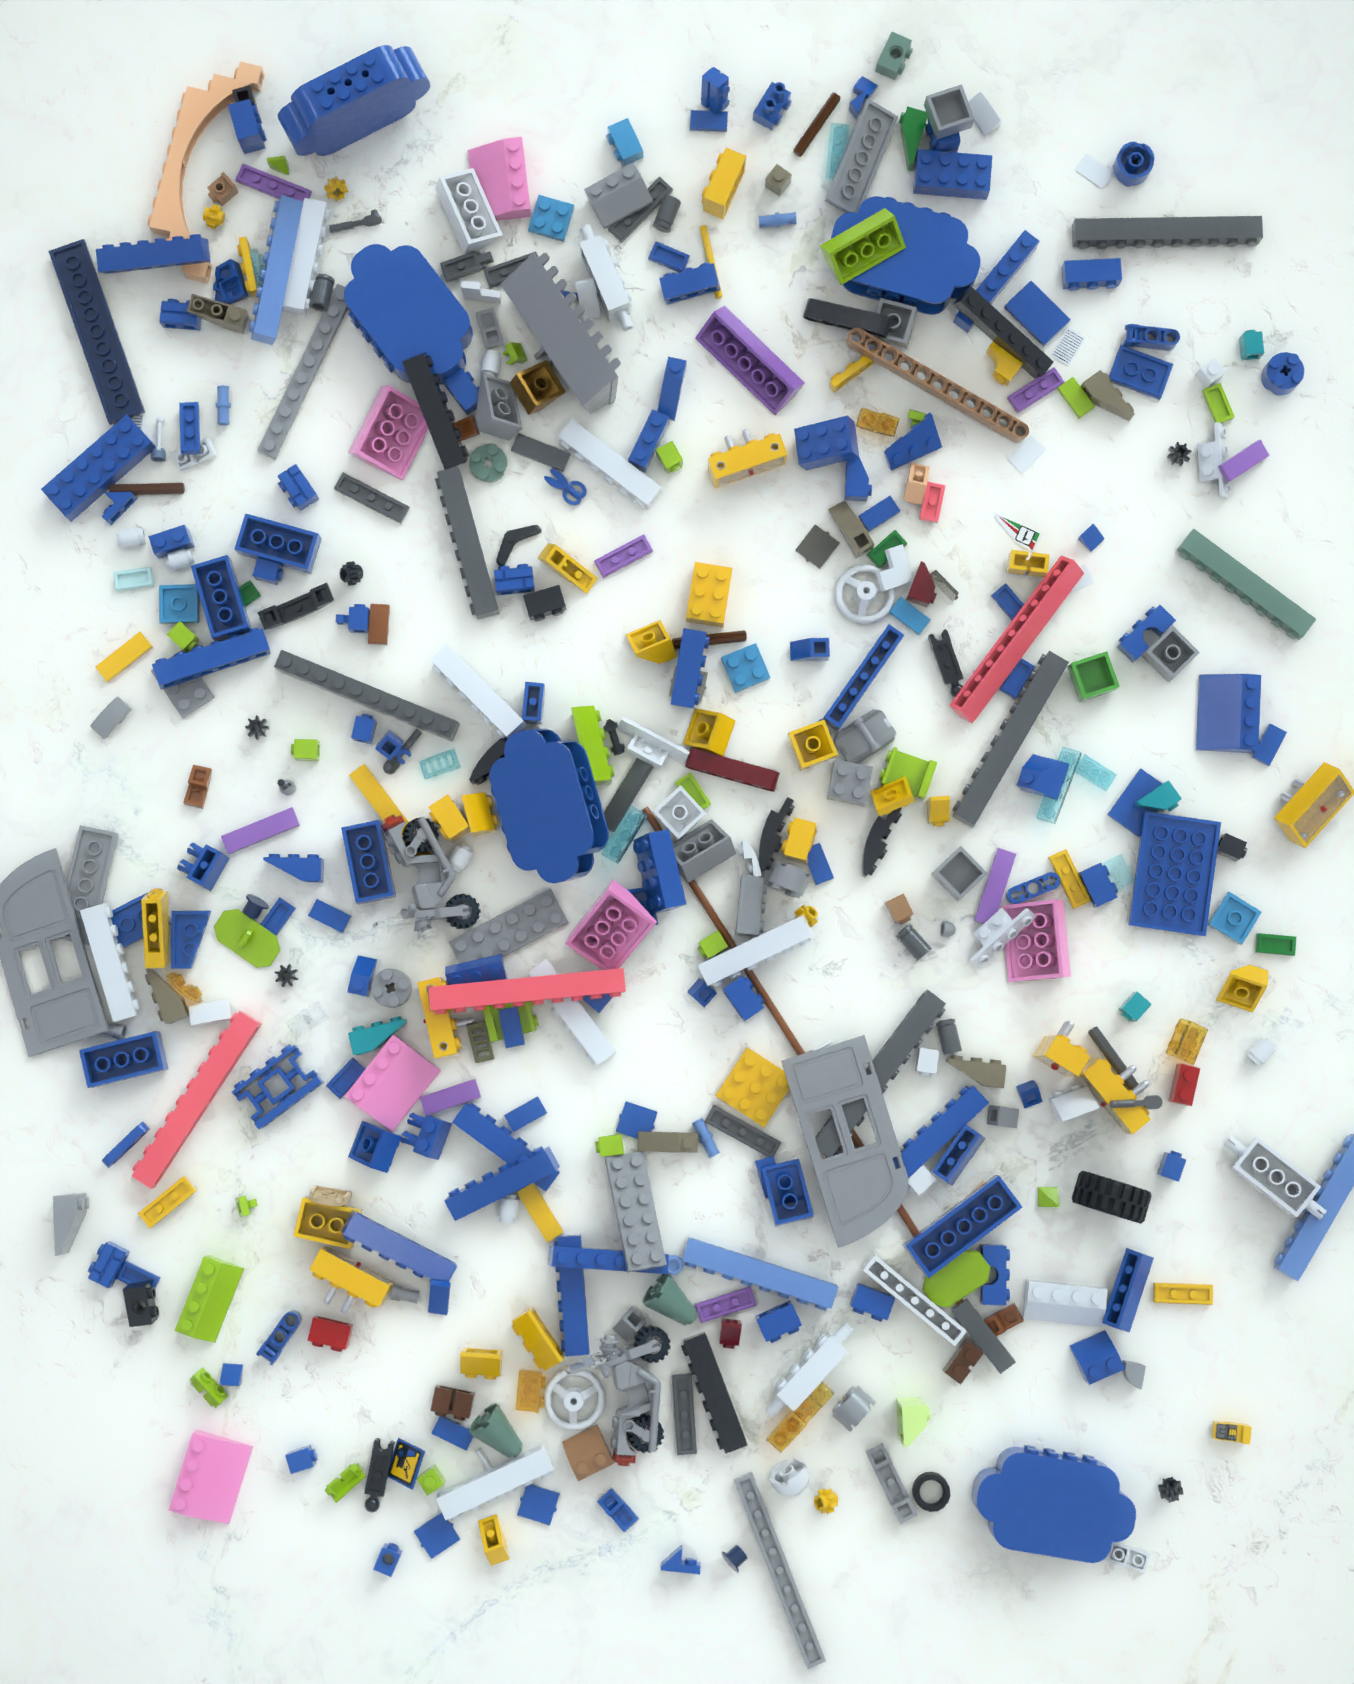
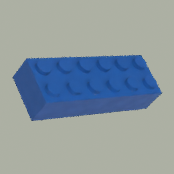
[41,414,156,522]
[903,1175,1023,1278]

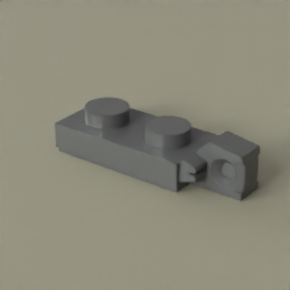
[440,251,494,282]

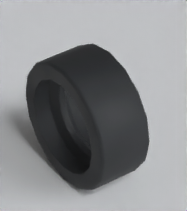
[912,1472,951,1512]

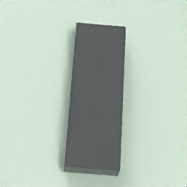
[484,251,539,289]
[511,433,571,472]

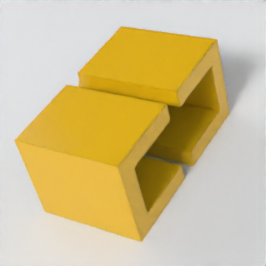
[1006,550,1050,578]

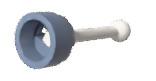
[151,416,166,462]

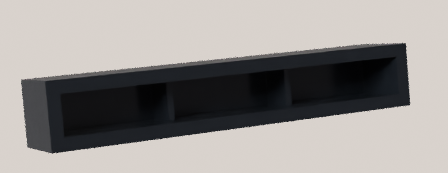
[952,287,1054,379]
[402,352,469,469]
[681,1331,747,1454]

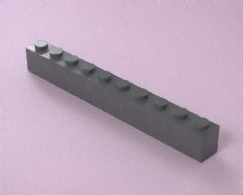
[1072,216,1263,249]
[274,649,460,742]
[952,651,1069,827]
[815,989,946,1158]

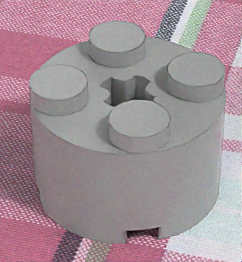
[767,860,811,898]
[371,968,412,1008]
[832,1386,876,1432]

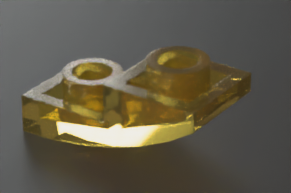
[856,407,899,437]
[166,972,203,1003]

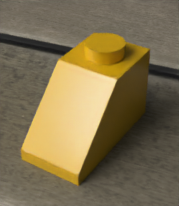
[926,796,950,827]
[478,1514,510,1566]

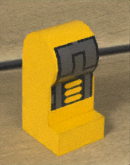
[1212,1421,1252,1445]

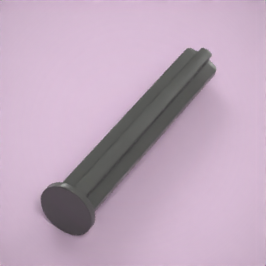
[1088,1026,1139,1090]

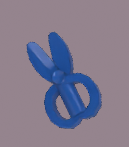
[544,468,587,506]

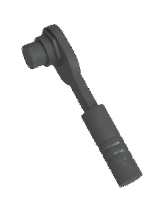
[329,210,382,233]
[383,728,422,774]
[1109,1095,1163,1109]

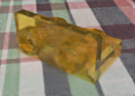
[1166,1018,1208,1065]
[516,1369,546,1413]

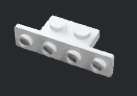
[1197,422,1231,500]
[617,717,690,769]
[970,908,1036,967]

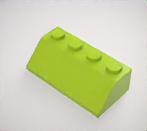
[820,208,906,285]
[571,706,615,786]
[175,1255,244,1343]

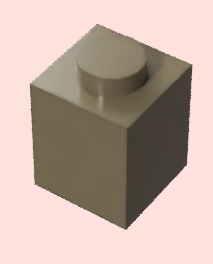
[765,164,792,197]

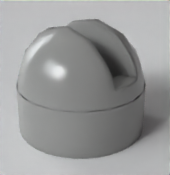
[940,921,956,937]

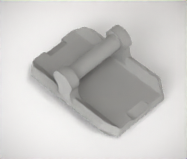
[834,709,897,764]

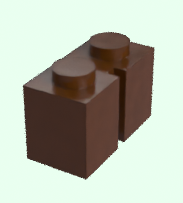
[942,1339,984,1385]
[430,1385,475,1421]

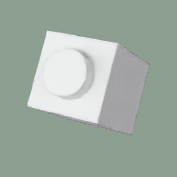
[1195,357,1226,388]
[915,1048,939,1077]
[908,1165,936,1196]

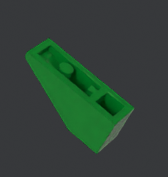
[899,106,928,171]

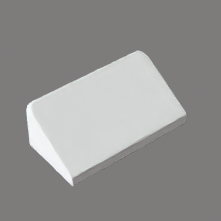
[968,92,1002,136]

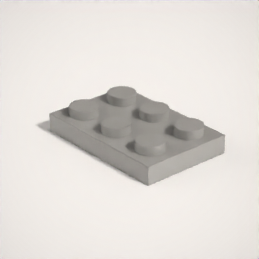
[151,650,215,718]

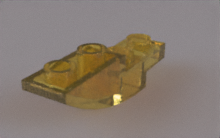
[766,1382,834,1453]

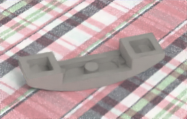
[865,1443,918,1524]

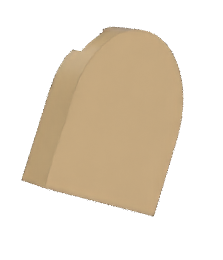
[309,1185,352,1206]

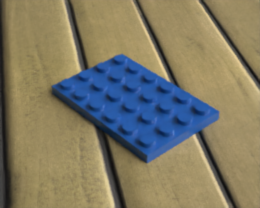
[1128,811,1221,936]

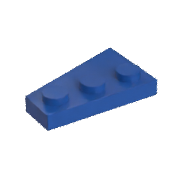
[884,412,942,471]
[171,911,211,969]

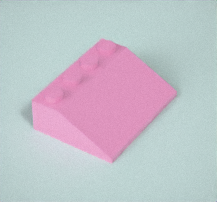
[468,137,531,221]
[348,385,428,480]
[565,880,657,970]
[1001,899,1071,982]
[345,1034,441,1132]
[169,1429,253,1524]

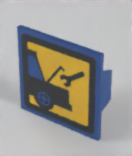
[388,1438,425,1490]

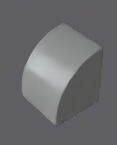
[987,1105,1019,1128]
[612,1307,647,1342]
[1122,1360,1146,1390]

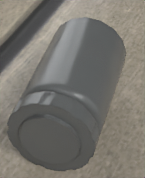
[653,195,681,233]
[309,274,335,312]
[896,924,932,961]
[936,1018,962,1055]

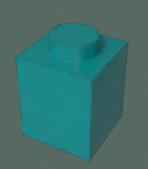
[1239,329,1264,360]
[1119,991,1152,1022]

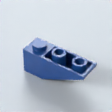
[263,854,324,882]

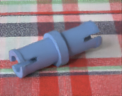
[759,212,797,228]
[216,385,231,425]
[692,1118,720,1158]

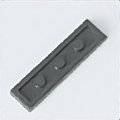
[608,176,673,243]
[334,472,410,524]
[604,758,654,832]
[704,1105,781,1157]
[951,1298,1016,1374]
[672,1373,697,1455]

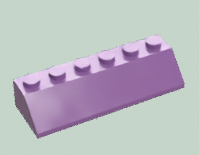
[695,306,805,415]

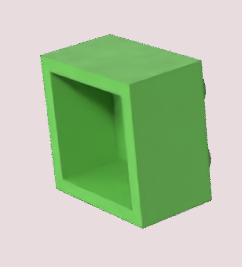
[1067,651,1120,702]

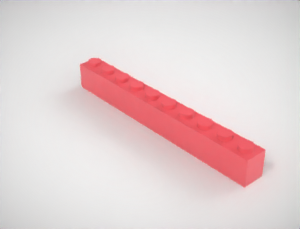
[949,555,1084,724]
[428,968,626,1015]
[132,1011,262,1189]

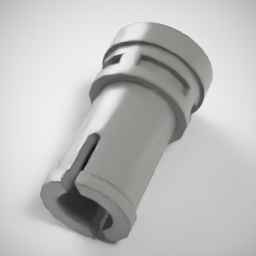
[101,1023,126,1040]
[390,1284,420,1304]

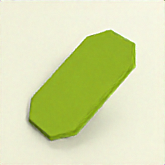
[214,909,281,968]
[922,1250,991,1308]

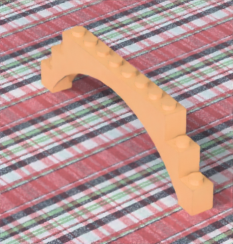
[148,61,265,284]

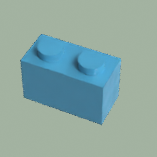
[606,118,644,167]

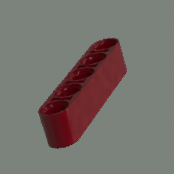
[685,748,780,792]

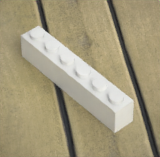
[283,198,331,315]
[558,419,661,509]
[430,644,527,740]
[80,903,141,1022]
[698,915,814,987]
[528,959,617,1065]
[861,1253,967,1346]
[436,1444,554,1520]

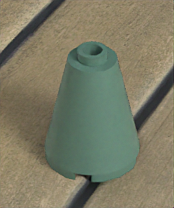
[642,1273,697,1326]
[469,1403,522,1458]

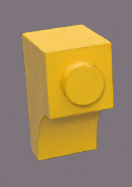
[986,342,1023,386]

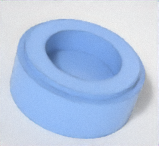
[668,1255,683,1275]

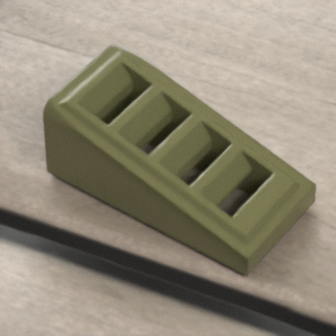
[467,1021,495,1063]

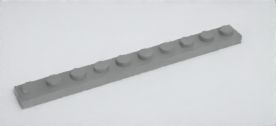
[257,284,348,460]
[734,1472,826,1669]

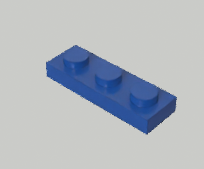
[179,402,201,455]

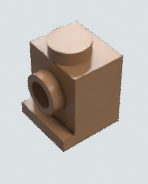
[207,172,239,206]

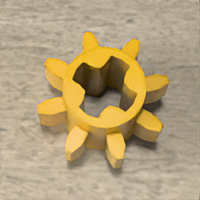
[324,176,348,202]
[203,204,225,229]
[794,904,818,928]
[814,1488,838,1514]

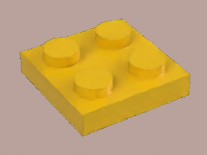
[870,776,915,816]

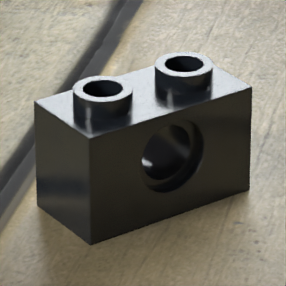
[123,1281,159,1327]

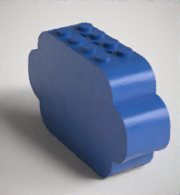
[277,45,430,156]
[831,196,981,315]
[344,244,473,385]
[489,729,609,883]
[972,1445,1136,1563]

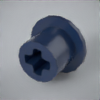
[242,894,269,919]
[721,1545,748,1573]

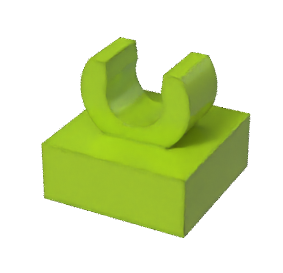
[502,342,528,365]
[907,409,927,428]
[235,1195,258,1217]

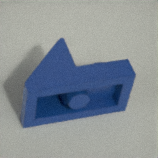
[101,492,137,526]
[660,1545,701,1574]

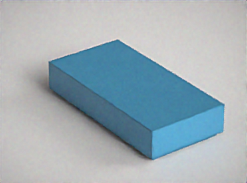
[889,597,931,635]

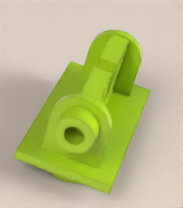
[189,1367,229,1408]
[325,1463,366,1503]

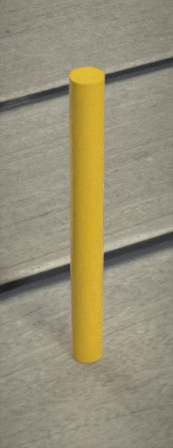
[699,225,723,299]

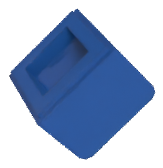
[852,76,878,99]
[849,92,866,120]
[1078,524,1105,552]
[687,978,717,1008]
[1016,1080,1043,1108]
[220,1363,243,1386]

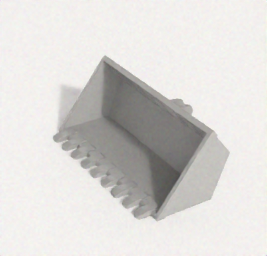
[500,252,621,414]

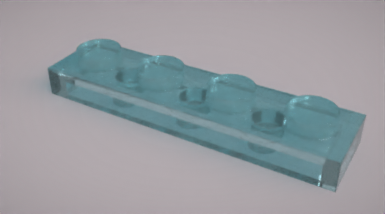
[1036,747,1082,824]

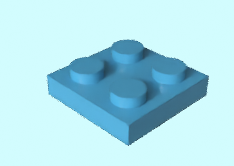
[528,195,575,242]
[159,584,199,624]
[721,643,771,693]
[1208,892,1262,945]

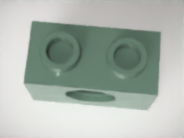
[875,31,913,80]

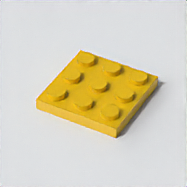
[716,1047,789,1127]

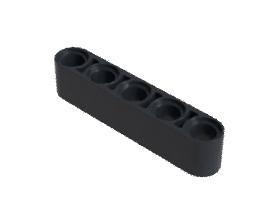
[803,298,893,338]

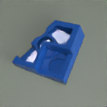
[213,259,249,305]

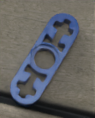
[1006,872,1060,904]
[102,1122,150,1168]

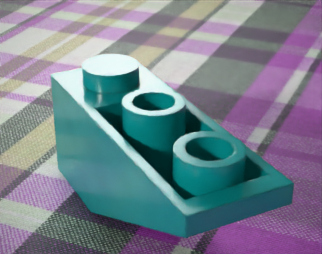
[348,1016,408,1056]

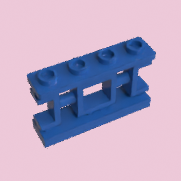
[232,1044,324,1130]

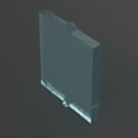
[1101,854,1134,890]

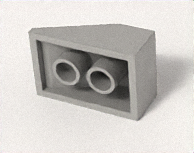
[476,373,522,441]
[53,1193,89,1256]

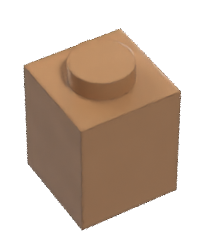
[885,893,913,925]

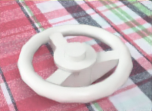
[835,565,895,623]
[544,1368,605,1431]

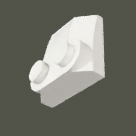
[653,785,707,840]

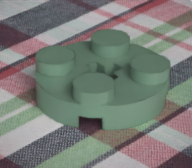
[469,444,508,483]

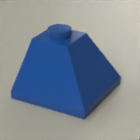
[1017,754,1070,800]

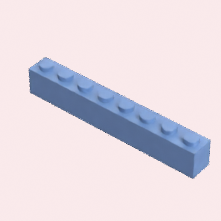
[249,195,303,345]
[1273,1134,1354,1281]
[682,1237,838,1311]

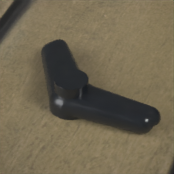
[496,525,542,566]

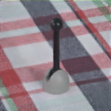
[277,779,296,796]

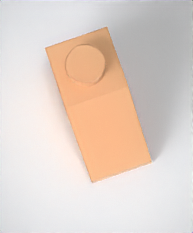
[903,462,930,505]

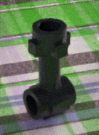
[603,719,625,756]

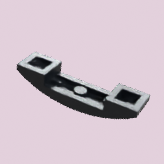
[257,583,334,630]

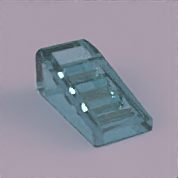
[419,748,461,780]

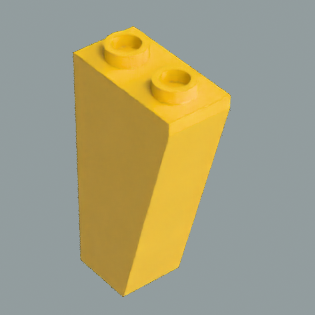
[141,888,169,968]

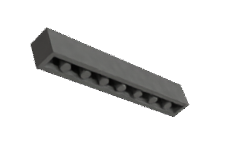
[435,466,500,619]

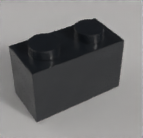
[523,585,567,622]

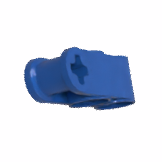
[1123,324,1180,351]
[256,1310,302,1366]

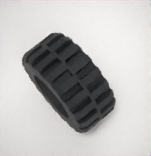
[1072,1170,1152,1224]

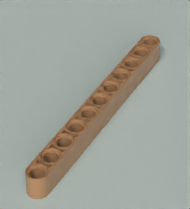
[846,328,1029,443]

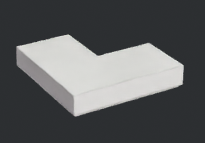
[461,281,502,304]
[876,544,913,592]

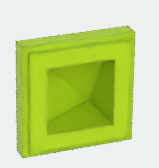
[267,156,289,175]
[1038,1187,1060,1207]

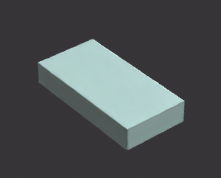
[113,566,154,592]

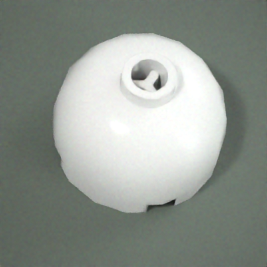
[769,1457,809,1496]

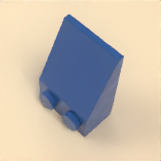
[761,1159,814,1227]

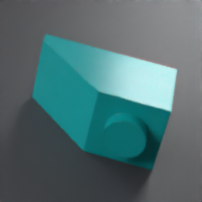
[1134,780,1182,812]

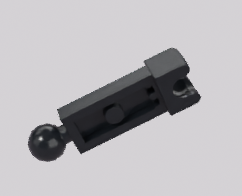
[928,629,964,698]
[364,1438,395,1513]

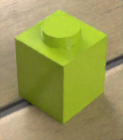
[656,441,683,473]
[166,621,200,653]
[291,739,320,761]
[697,931,728,960]
[595,1134,624,1157]
[417,1464,446,1496]

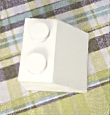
[1048,1084,1099,1122]

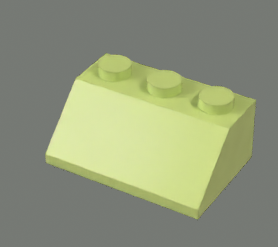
[896,1397,930,1447]

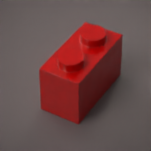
[1168,1064,1200,1106]
[307,1316,354,1352]

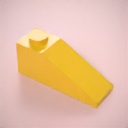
[537,543,598,594]

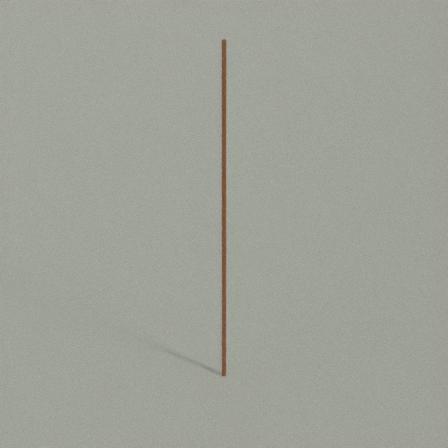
[642,807,963,1305]

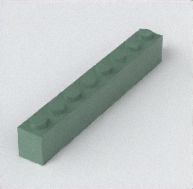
[1177,528,1316,640]

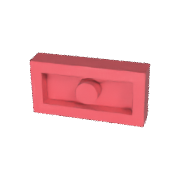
[919,482,946,523]

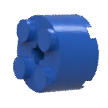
[1113,141,1155,187]
[1261,352,1304,396]

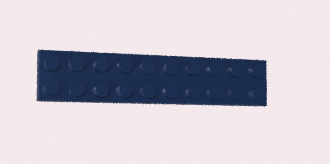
[49,239,146,425]

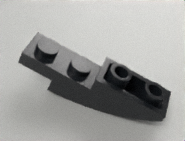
[469,738,507,785]
[759,797,795,872]
[861,807,902,878]

